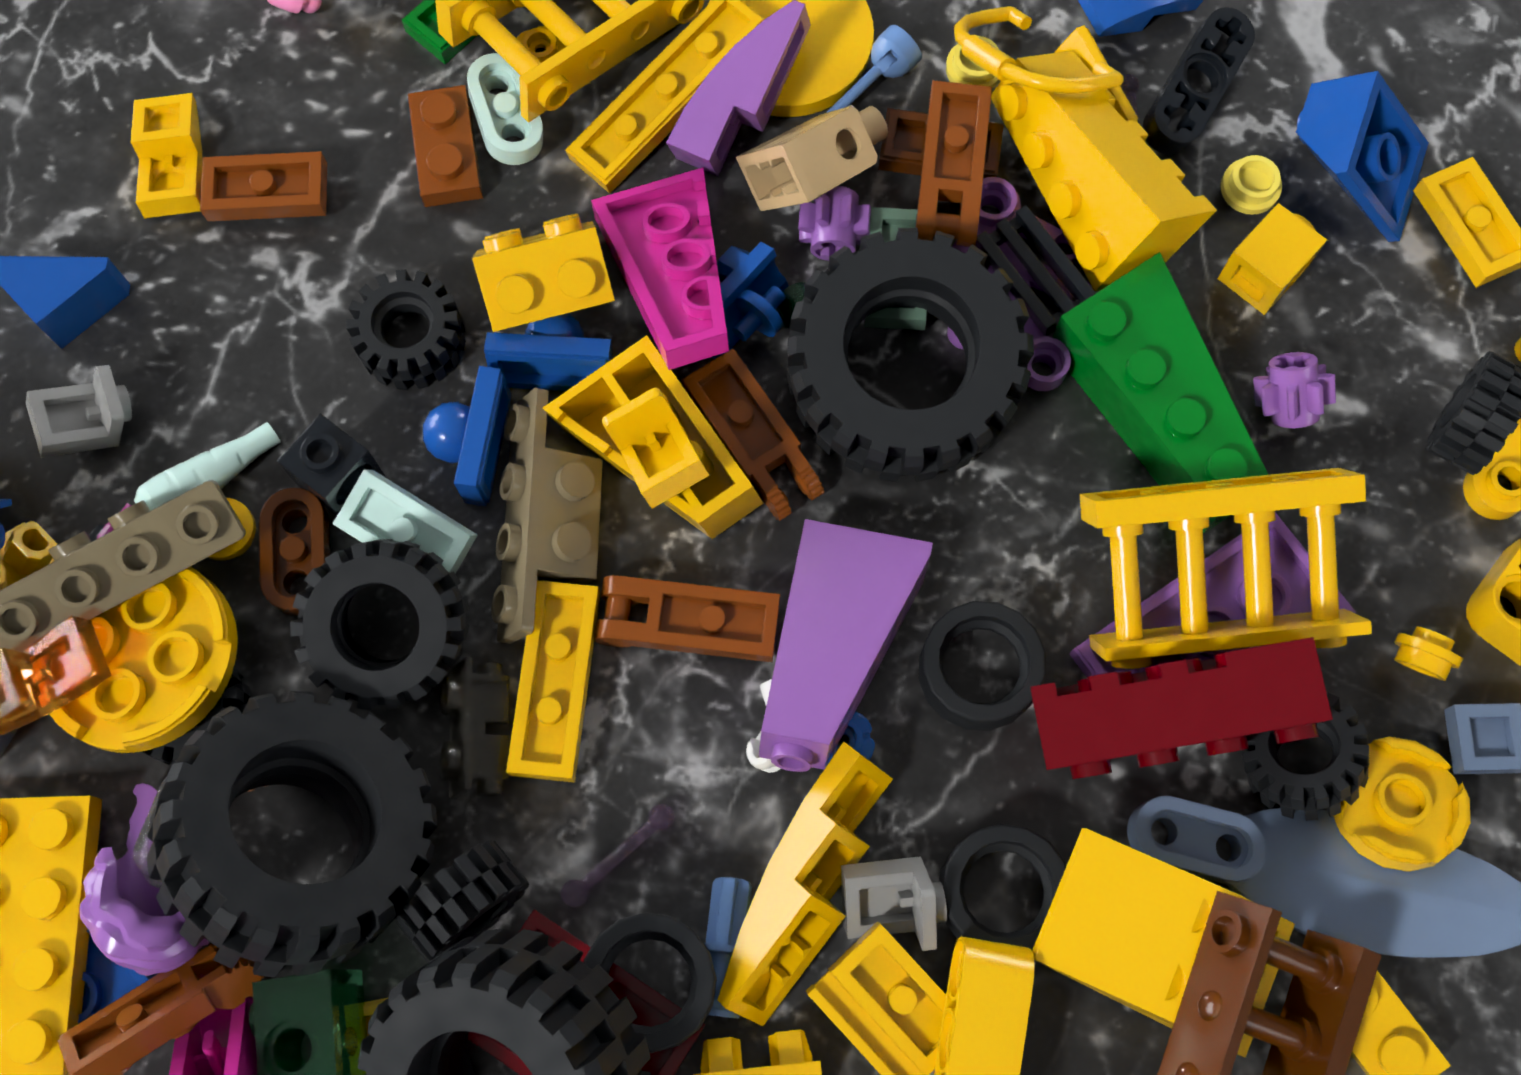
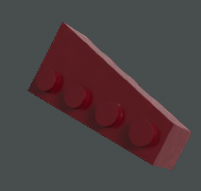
[1030,637,1333,780]

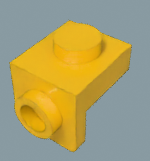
[602,387,709,509]

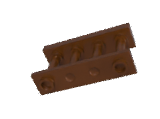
[1157,891,1382,1075]

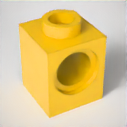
[1217,203,1327,315]

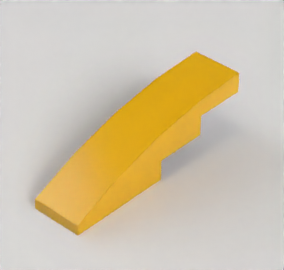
[717,741,893,1026]

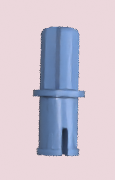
[703,877,752,1019]

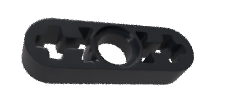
[1143,7,1255,155]

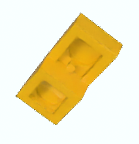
[131,93,203,219]

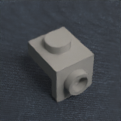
[26,365,132,458]
[841,856,947,951]

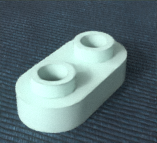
[467,53,543,165]

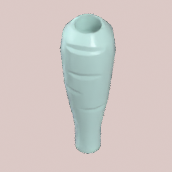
[134,422,281,511]

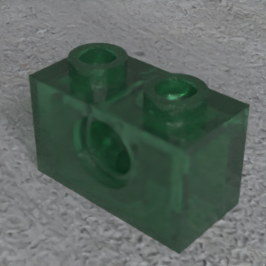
[249,969,367,1075]

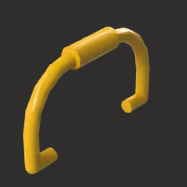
[954,6,1124,94]

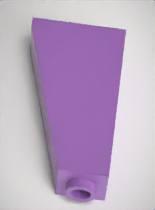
[759,519,933,772]

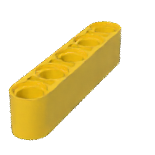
[934,936,1034,1075]

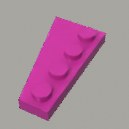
[591,167,729,370]

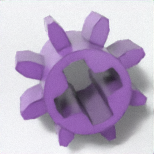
[798,186,871,261]
[1253,352,1336,428]

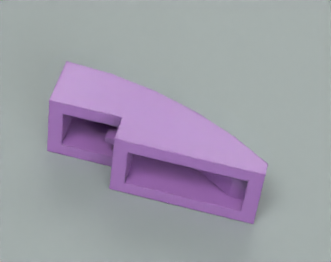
[666,0,811,176]

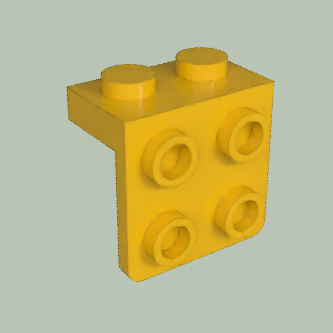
[472,213,615,332]

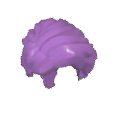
[79,783,209,976]

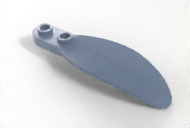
[1127,796,1521,958]

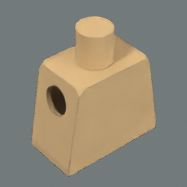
[736,105,888,211]

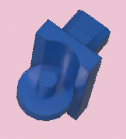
[711,242,789,360]

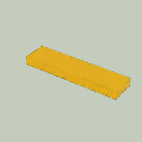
[565,0,766,194]

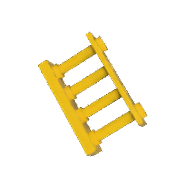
[435,0,704,123]
[1080,468,1372,669]

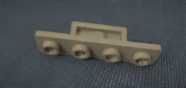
[491,387,603,644]
[0,480,246,662]

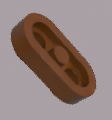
[259,488,330,616]

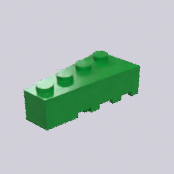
[1052,252,1268,534]

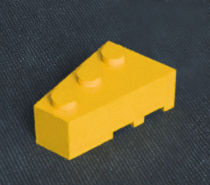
[542,335,764,539]

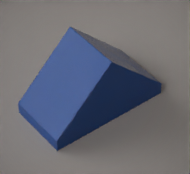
[0,256,130,349]

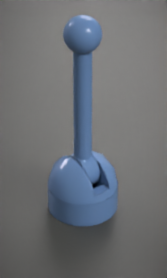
[826,25,922,113]

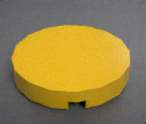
[1333,736,1471,872]

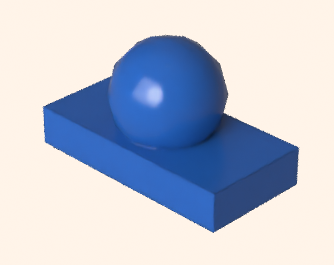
[484,313,613,391]
[423,366,512,506]

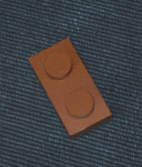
[408,85,483,207]
[200,151,328,222]

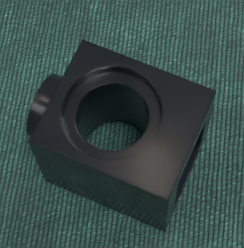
[277,413,385,516]

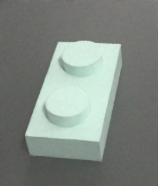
[333,469,478,574]

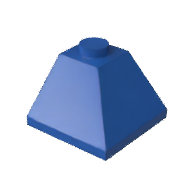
[1296,71,1429,242]

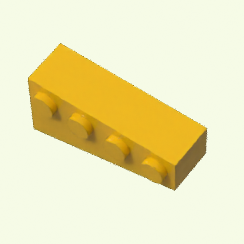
[991,51,1217,291]

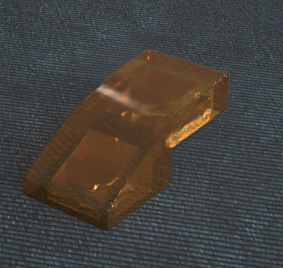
[0,615,112,736]

